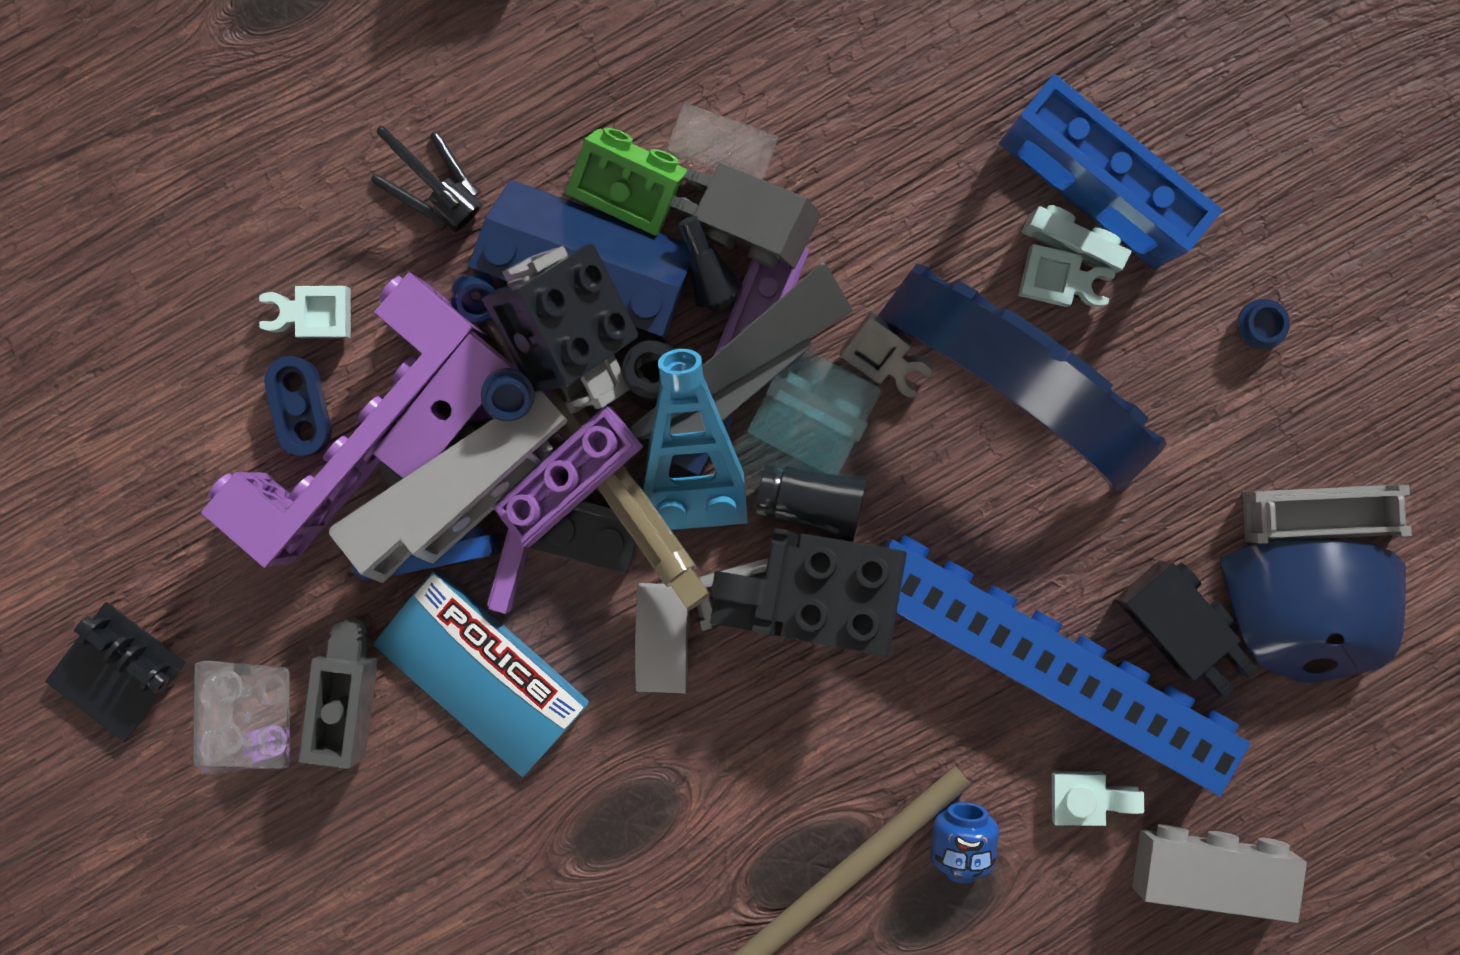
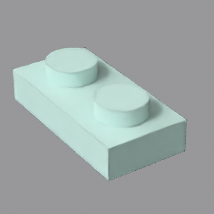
[1021,205,1132,274]

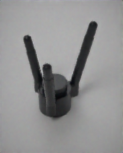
[371,126,483,232]

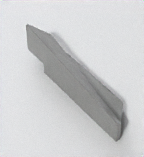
[329,391,567,583]

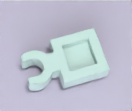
[1018,244,1115,307]
[259,286,351,338]

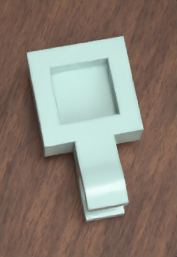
[1052,771,1144,826]

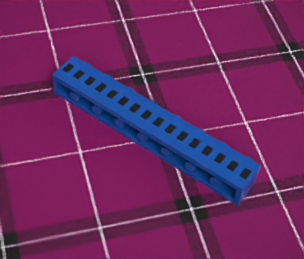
[882,535,1251,797]

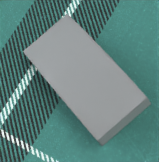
[635,583,690,694]

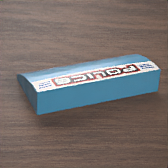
[373,570,590,778]

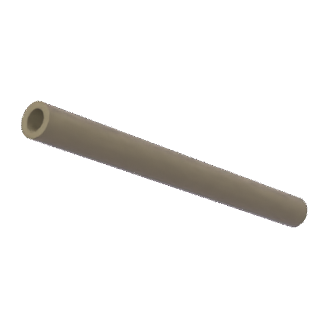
[732,766,971,955]

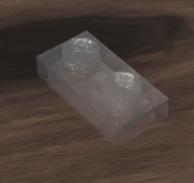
[667,102,779,180]

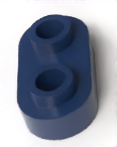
[264,356,332,456]

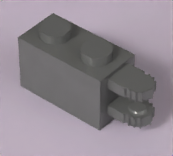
[670,163,821,270]
[299,616,378,769]

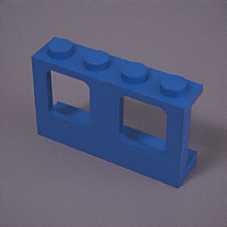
[998,73,1223,269]

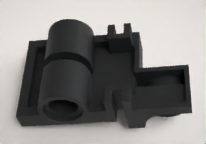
[710,528,907,657]

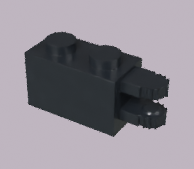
[1115,560,1257,699]

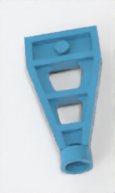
[642,349,748,530]

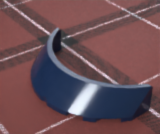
[878,263,1167,493]

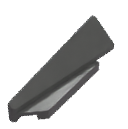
[630,262,853,440]

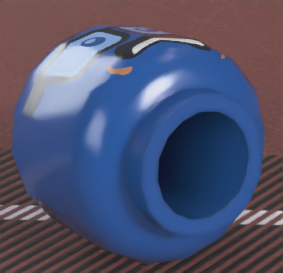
[930,802,999,883]

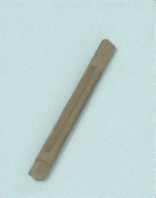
[474,288,710,610]

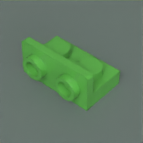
[565,128,687,236]

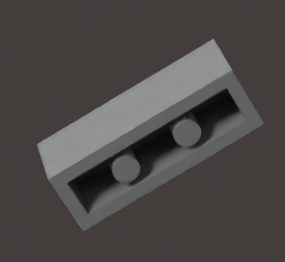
[1132,824,1307,923]

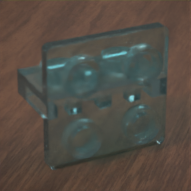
[748,350,881,475]

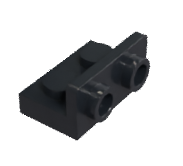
[530,484,636,573]

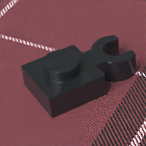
[840,311,934,398]

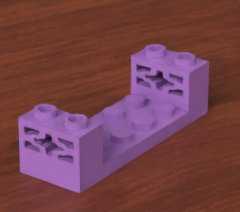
[200,272,490,568]

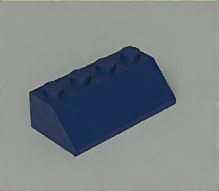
[468,179,691,342]

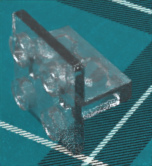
[193,660,290,775]

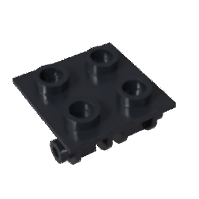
[45,602,187,742]

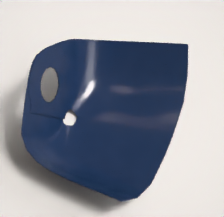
[1220,539,1406,683]

